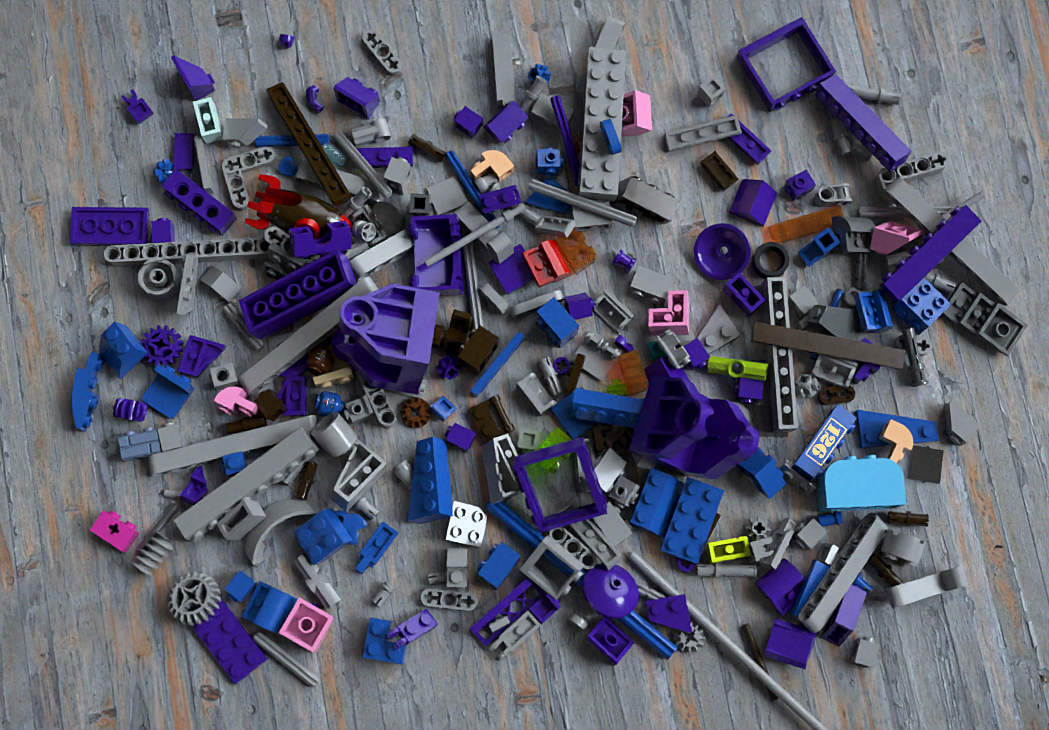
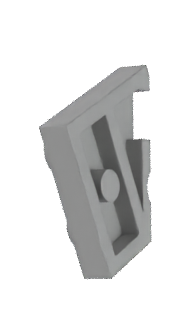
[698,305,740,354]

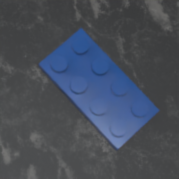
[660,477,724,564]

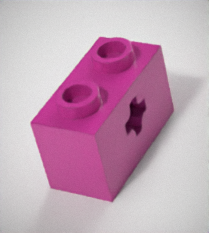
[90,510,140,553]

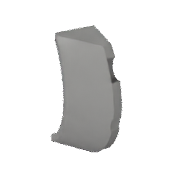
[244,499,316,567]

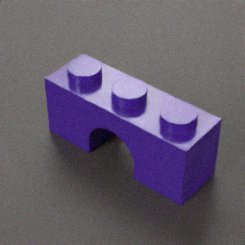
[289,221,351,258]

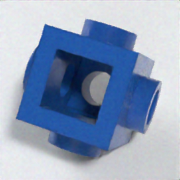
[535,147,563,176]

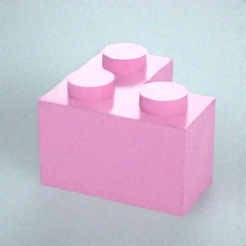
[648,290,690,336]

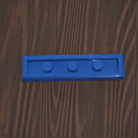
[470,331,524,397]

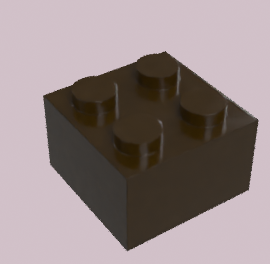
[457,325,499,376]

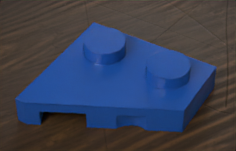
[525,176,572,215]

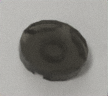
[370,201,405,236]

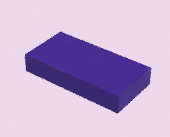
[173,133,195,171]

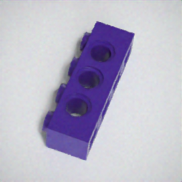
[161,169,237,235]

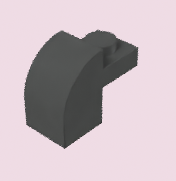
[410,193,431,223]

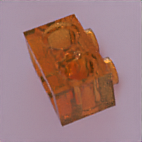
[555,228,596,275]
[618,350,649,396]

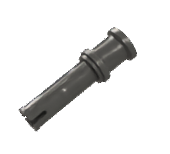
[902,328,929,387]

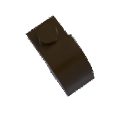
[443,309,472,355]

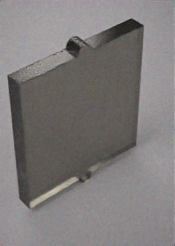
[752,405,788,437]
[907,445,944,484]

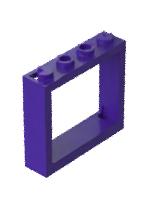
[736,17,836,112]
[512,437,607,533]

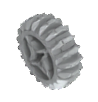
[167,572,221,626]

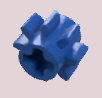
[528,64,551,85]

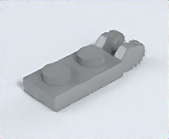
[488,610,541,661]

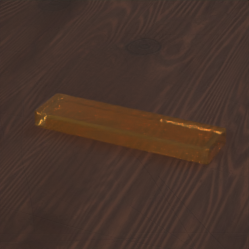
[768,205,844,244]

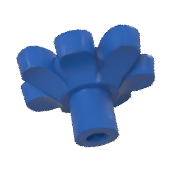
[153,159,173,183]

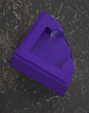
[614,335,634,354]

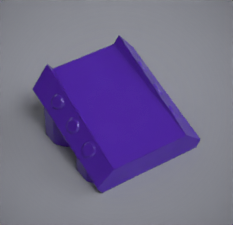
[765,618,816,670]

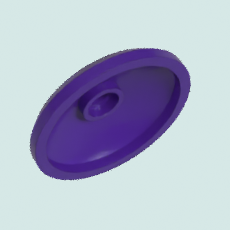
[694,223,751,280]
[582,563,639,619]

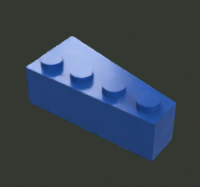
[408,437,453,524]

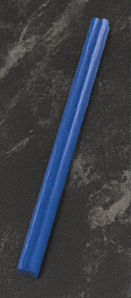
[485,501,678,660]

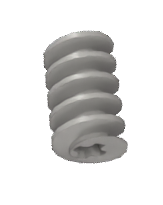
[131,531,174,576]

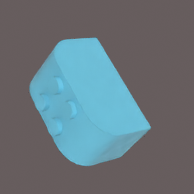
[817,455,906,512]

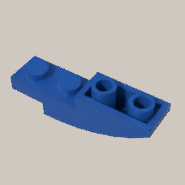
[72,352,104,432]

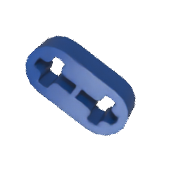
[600,118,622,155]

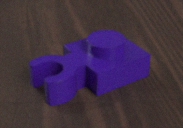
[122,89,154,124]

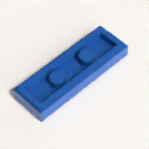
[791,560,830,617]

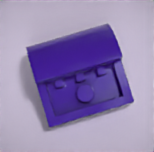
[754,558,804,616]

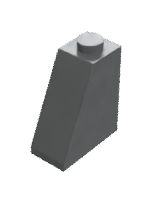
[806,305,860,340]

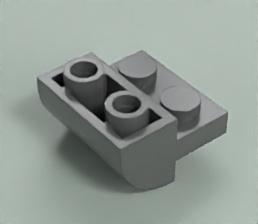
[832,216,875,254]
[264,243,306,280]

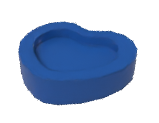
[279,156,298,176]

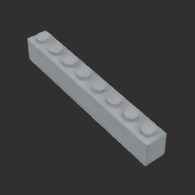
[762,277,798,433]
[174,428,319,542]

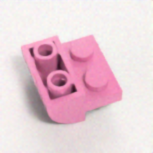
[214,387,262,418]

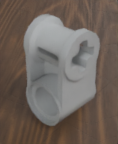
[814,183,853,207]

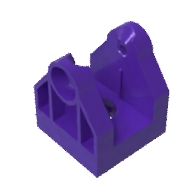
[332,283,439,395]
[628,377,759,480]

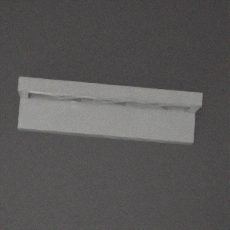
[492,30,516,108]

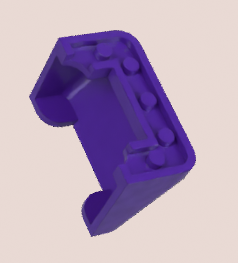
[408,214,464,296]

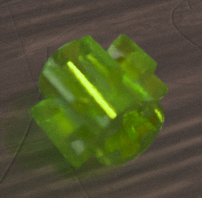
[607,379,628,397]

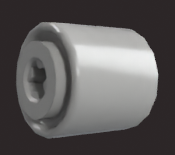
[311,411,357,458]

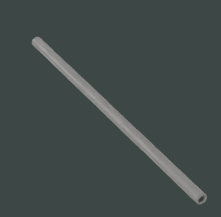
[628,551,828,730]

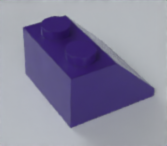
[333,77,380,120]

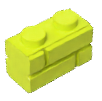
[706,536,751,564]

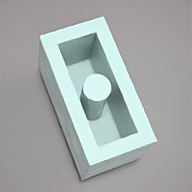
[193,97,223,144]

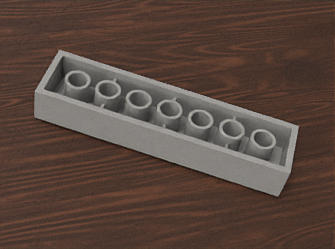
[577,47,626,201]

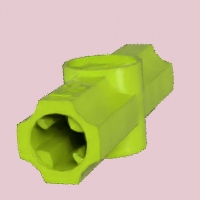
[708,356,768,381]

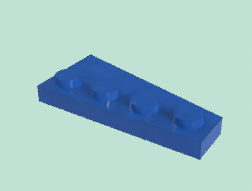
[856,410,939,448]

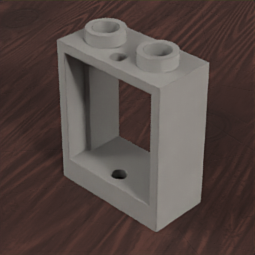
[520,535,585,600]

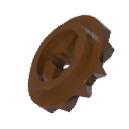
[400,397,431,428]

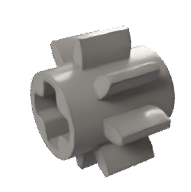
[794,374,819,398]
[745,516,771,541]

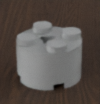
[138,257,181,300]
[880,529,926,567]

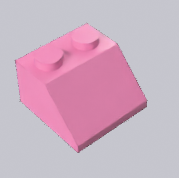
[621,90,652,136]
[279,597,334,653]

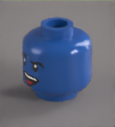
[314,391,344,416]

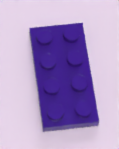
[70,207,149,246]
[192,596,268,684]

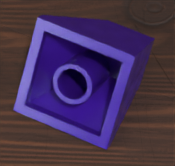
[171,56,215,101]

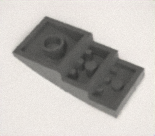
[941,282,1028,356]

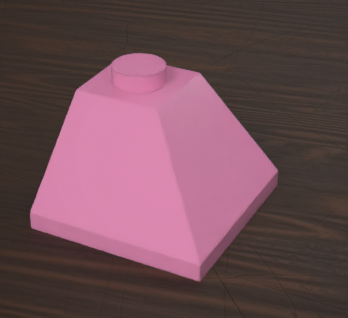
[870,220,925,255]

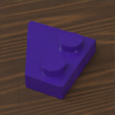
[178,335,226,378]
[278,377,307,417]

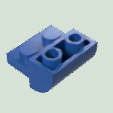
[853,289,893,333]
[242,581,297,635]

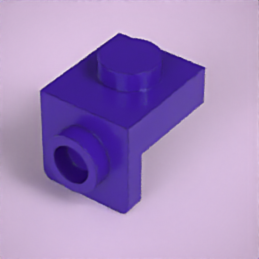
[528,593,561,624]

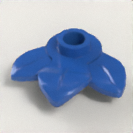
[335,510,367,545]

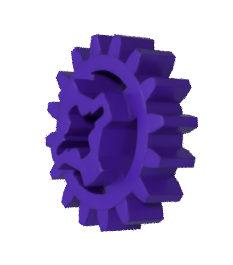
[141,325,184,366]

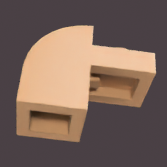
[471,150,514,182]
[879,419,913,463]

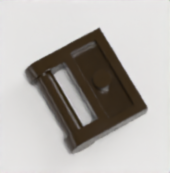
[468,394,515,445]

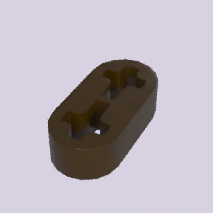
[818,386,855,406]

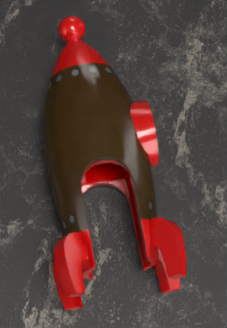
[244,174,353,239]

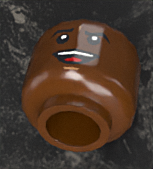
[306,347,334,376]

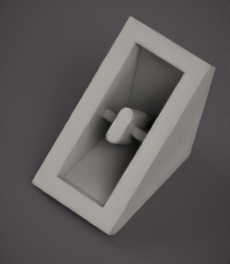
[200,266,242,303]

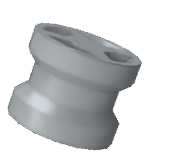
[352,220,376,241]

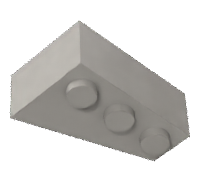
[482,434,521,505]

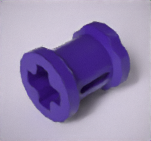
[612,250,637,273]

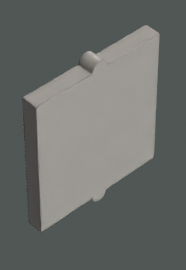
[426,176,468,215]

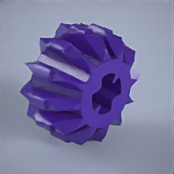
[113,398,147,422]

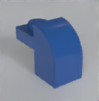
[798,227,840,267]

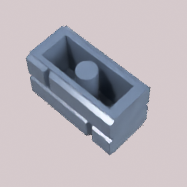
[118,428,163,462]

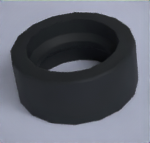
[752,242,790,279]

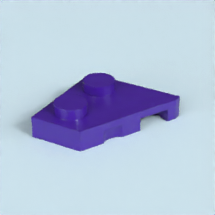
[646,594,692,633]

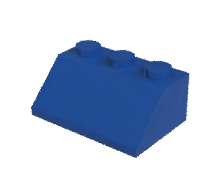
[629,468,684,538]

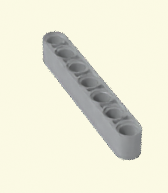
[798,513,888,633]

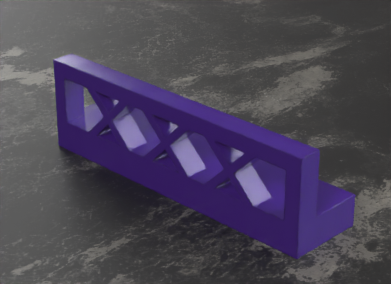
[470,577,545,647]

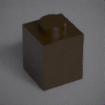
[254,389,288,422]

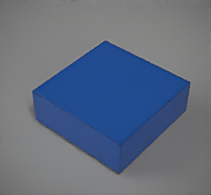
[429,395,457,422]

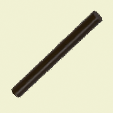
[742,623,779,701]

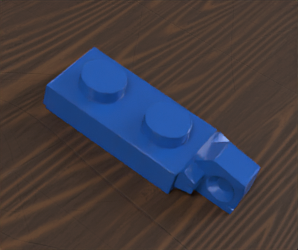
[355,522,399,574]

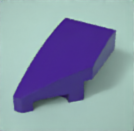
[180,465,208,506]

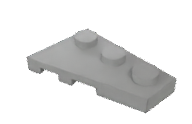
[176,252,199,315]

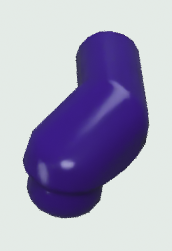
[306,85,324,113]

